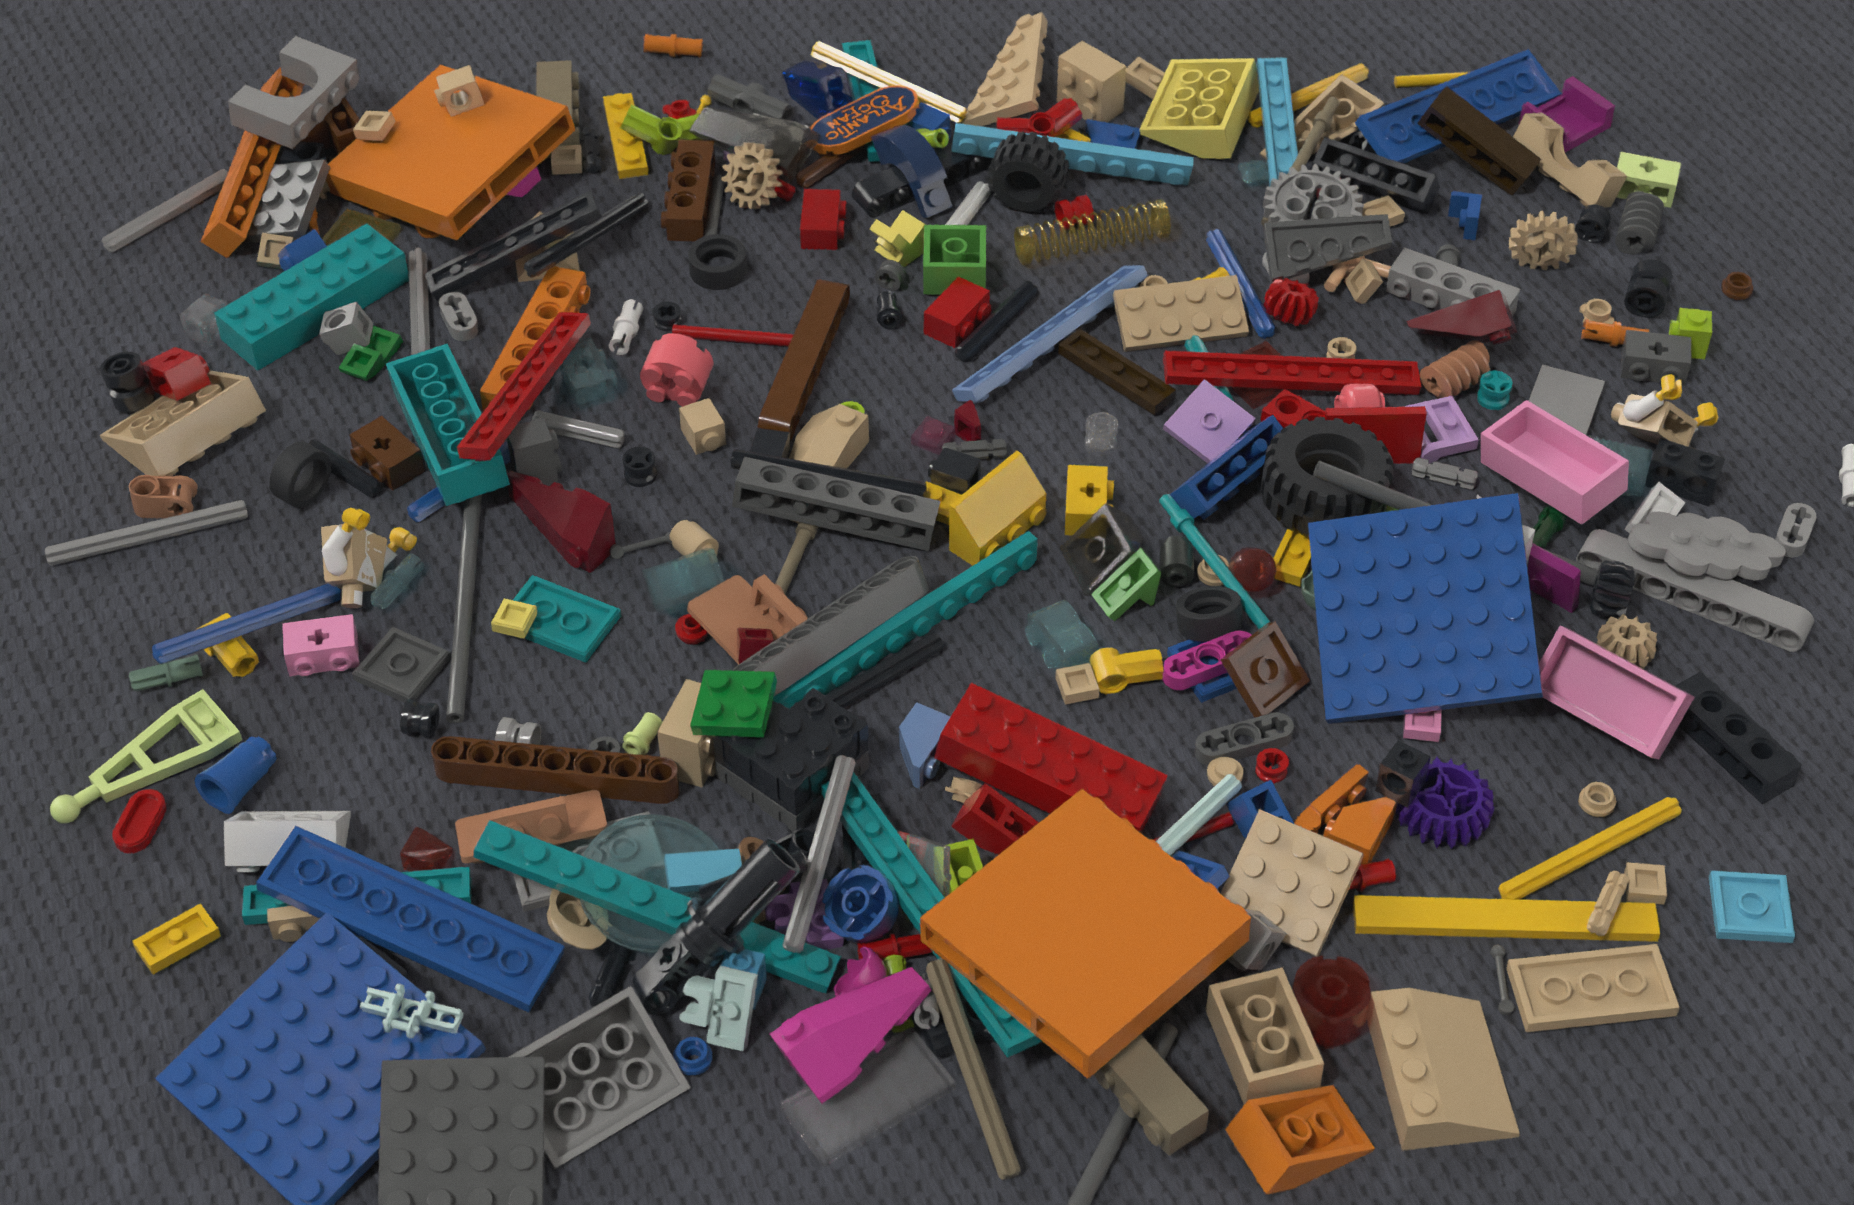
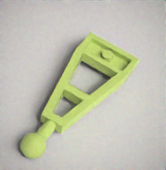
[50,689,242,823]

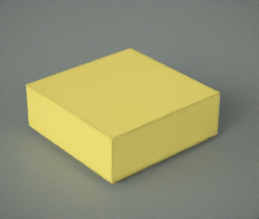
[491,598,537,639]

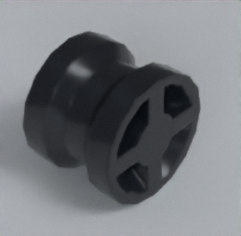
[1575,204,1611,243]
[622,446,657,487]
[400,699,440,739]

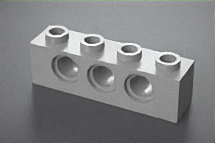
[1386,247,1520,316]

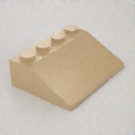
[100,370,266,476]
[1366,988,1520,1150]

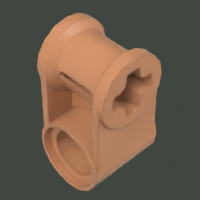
[129,475,198,518]

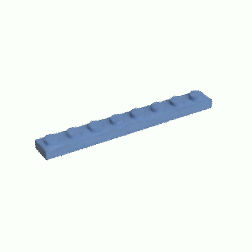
[952,265,1148,404]

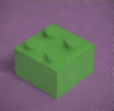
[923,225,986,294]

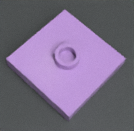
[1163,379,1256,463]

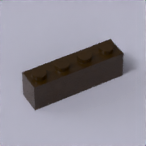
[1417,86,1541,196]

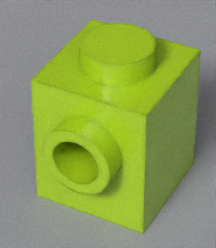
[1668,308,1712,360]

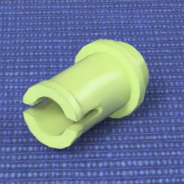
[623,712,663,755]

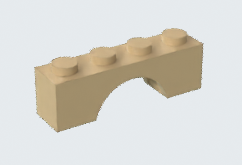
[1513,113,1627,207]

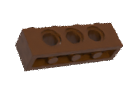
[661,140,716,242]

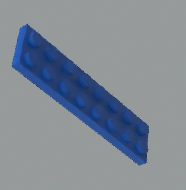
[1355,49,1562,164]
[256,826,565,1013]

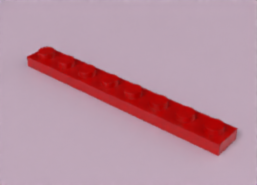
[457,312,591,461]
[1163,351,1421,395]

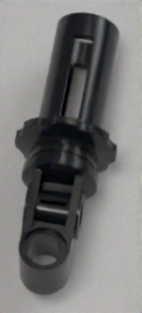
[633,839,800,1016]

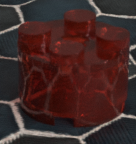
[1292,956,1371,1049]

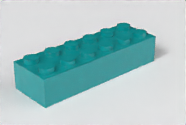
[214,223,409,371]
[386,344,510,506]

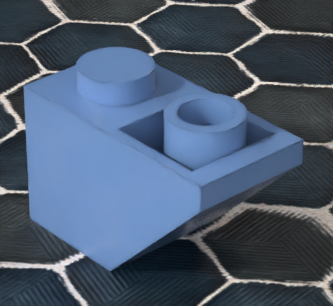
[899,702,950,789]

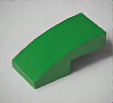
[339,326,403,381]

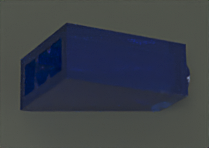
[782,60,853,119]

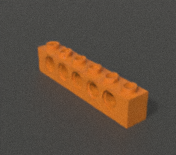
[480,266,590,412]

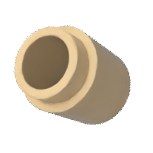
[670,520,719,567]

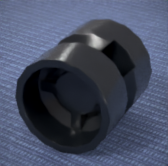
[1624,259,1673,318]
[99,351,155,413]

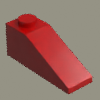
[951,783,1040,855]

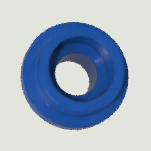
[673,1037,712,1075]

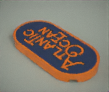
[808,85,920,155]

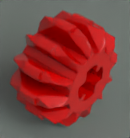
[1263,278,1319,326]

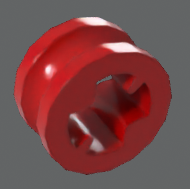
[1255,748,1289,784]

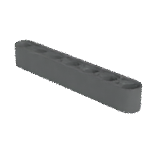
[732,556,929,696]

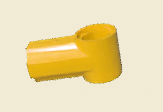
[195,613,259,677]
[1090,648,1163,694]

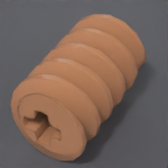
[1419,340,1490,399]

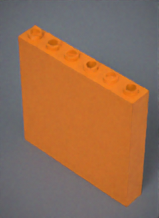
[325,65,576,240]
[920,789,1251,1079]

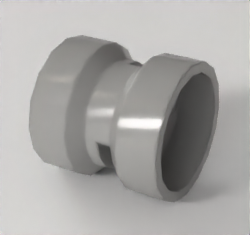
[495,717,541,745]

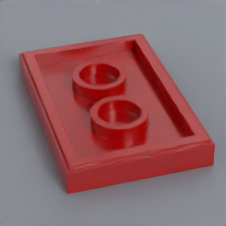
[1325,406,1427,464]

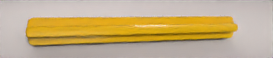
[1247,63,1369,128]

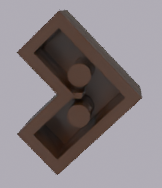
[301,97,360,155]

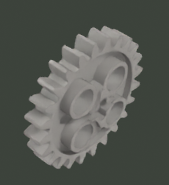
[1263,164,1364,222]

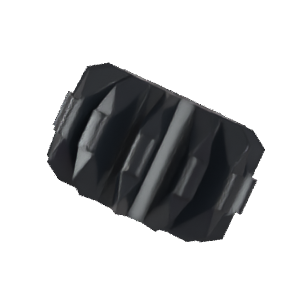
[1589,560,1636,619]

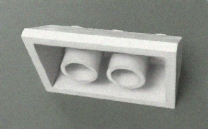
[224,811,351,872]

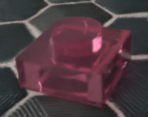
[911,416,955,455]

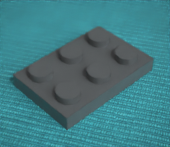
[247,159,330,243]

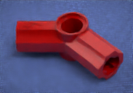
[996,98,1082,138]

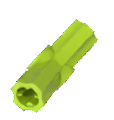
[620,105,712,155]

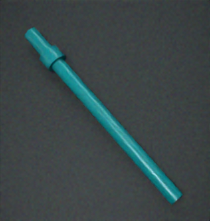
[1159,494,1270,629]

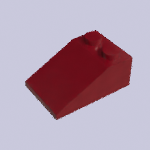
[1407,289,1517,345]

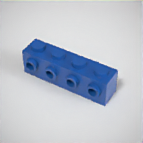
[1170,415,1283,520]

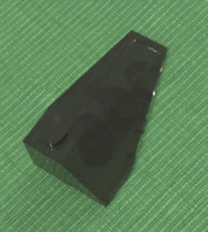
[689,107,821,184]

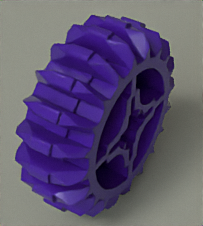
[1395,757,1494,849]

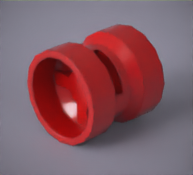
[1055,194,1094,231]

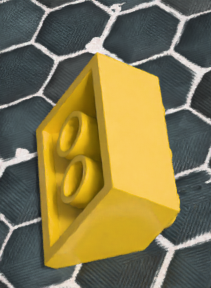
[949,451,1047,566]

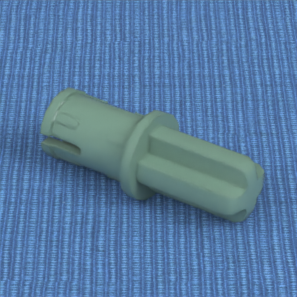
[129,654,203,691]

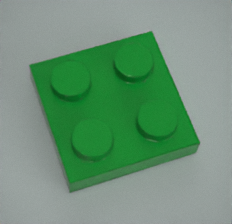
[690,670,777,737]

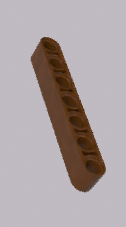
[758,279,850,441]
[431,736,680,804]

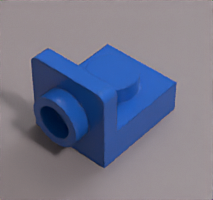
[1448,191,1482,240]

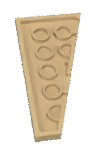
[962,13,1048,126]

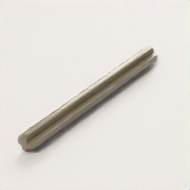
[926,959,1020,1180]

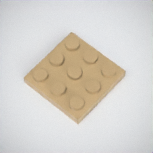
[1220,809,1364,958]

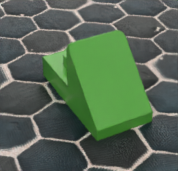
[1091,548,1161,621]

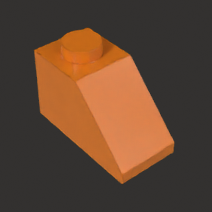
[1323,797,1397,865]

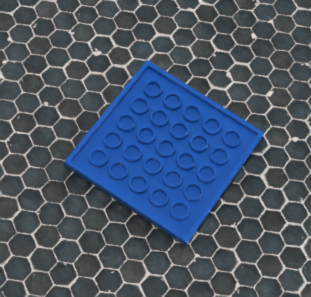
[1308,493,1543,723]
[155,913,486,1205]

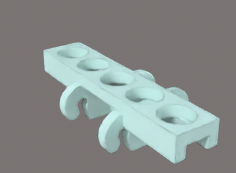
[360,984,464,1038]

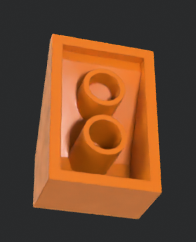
[1225,1085,1375,1195]

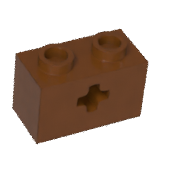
[349,415,425,491]

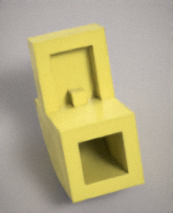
[870,210,925,267]

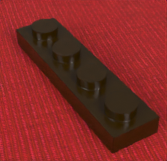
[1058,328,1176,415]

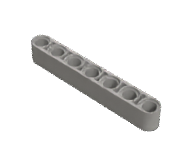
[1576,529,1814,652]

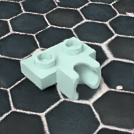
[679,966,758,1051]

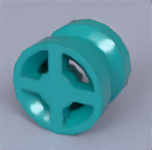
[1477,370,1513,410]

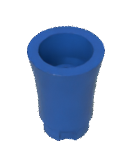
[195,736,277,814]

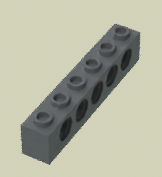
[732,457,940,551]

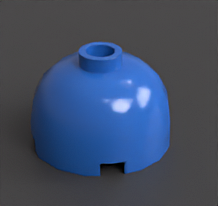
[822,865,900,943]

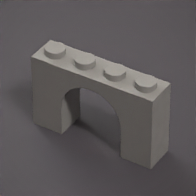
[228,36,359,149]

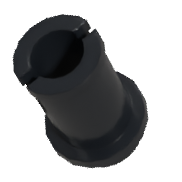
[877,291,902,329]

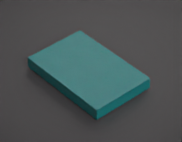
[513,575,621,663]

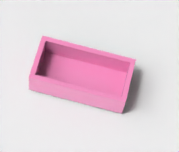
[1481,400,1629,525]
[1539,625,1694,759]

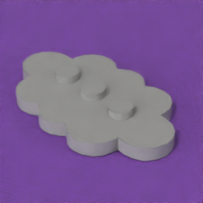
[1627,511,1786,581]

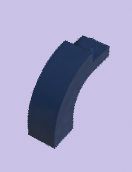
[871,125,953,218]

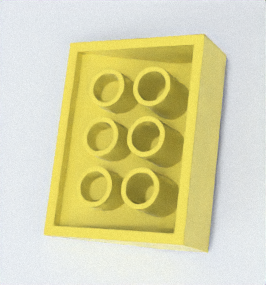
[1140,58,1259,159]

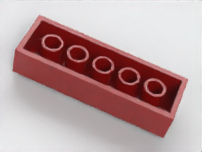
[935,682,1168,833]

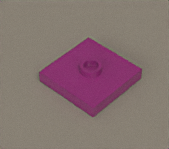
[1527,543,1581,613]

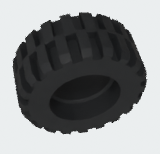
[1261,417,1394,537]

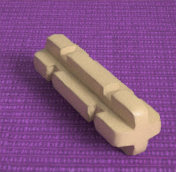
[1587,871,1629,936]

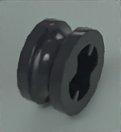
[653,302,682,331]

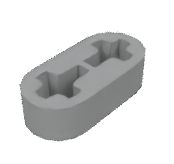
[439,292,479,341]
[1775,503,1816,558]

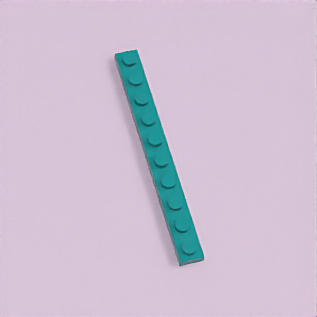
[773,531,1038,709]
[821,772,1041,1058]
[473,820,841,994]

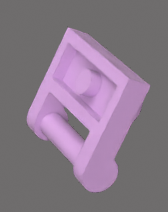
[1405,396,1479,463]

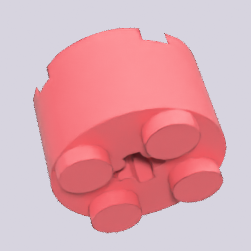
[640,333,714,407]

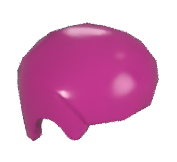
[834,946,887,997]

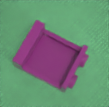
[1519,76,1615,153]

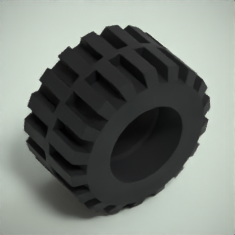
[987,132,1069,214]

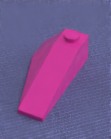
[770,967,932,1104]

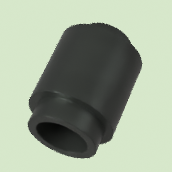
[1160,536,1194,587]

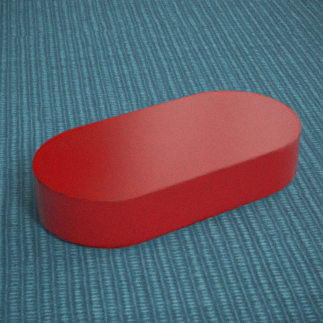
[112,789,167,853]

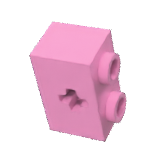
[283,614,360,676]

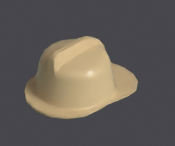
[547,888,607,950]

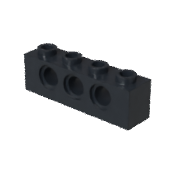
[1312,137,1440,214]
[1675,671,1802,805]

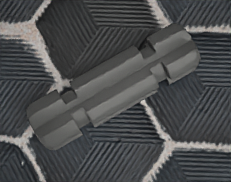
[942,439,1007,460]

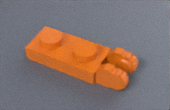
[1294,764,1369,833]

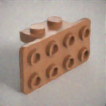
[687,574,808,665]
[455,790,608,864]

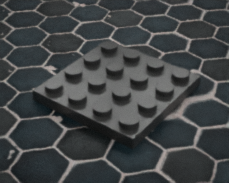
[378,1056,545,1205]

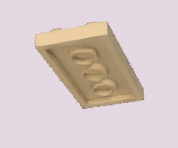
[1113,275,1249,352]
[1506,944,1680,1032]

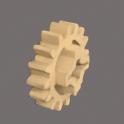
[722,143,782,209]
[1509,211,1578,270]

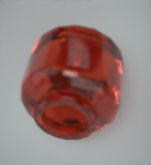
[1229,547,1277,592]

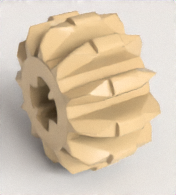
[1597,614,1657,669]

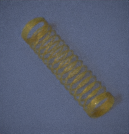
[1014,199,1171,265]

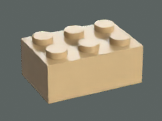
[1206,968,1324,1105]

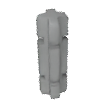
[1412,457,1478,490]

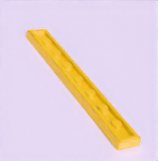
[1353,895,1660,942]

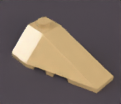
[1260,74,1385,160]
[789,404,869,523]

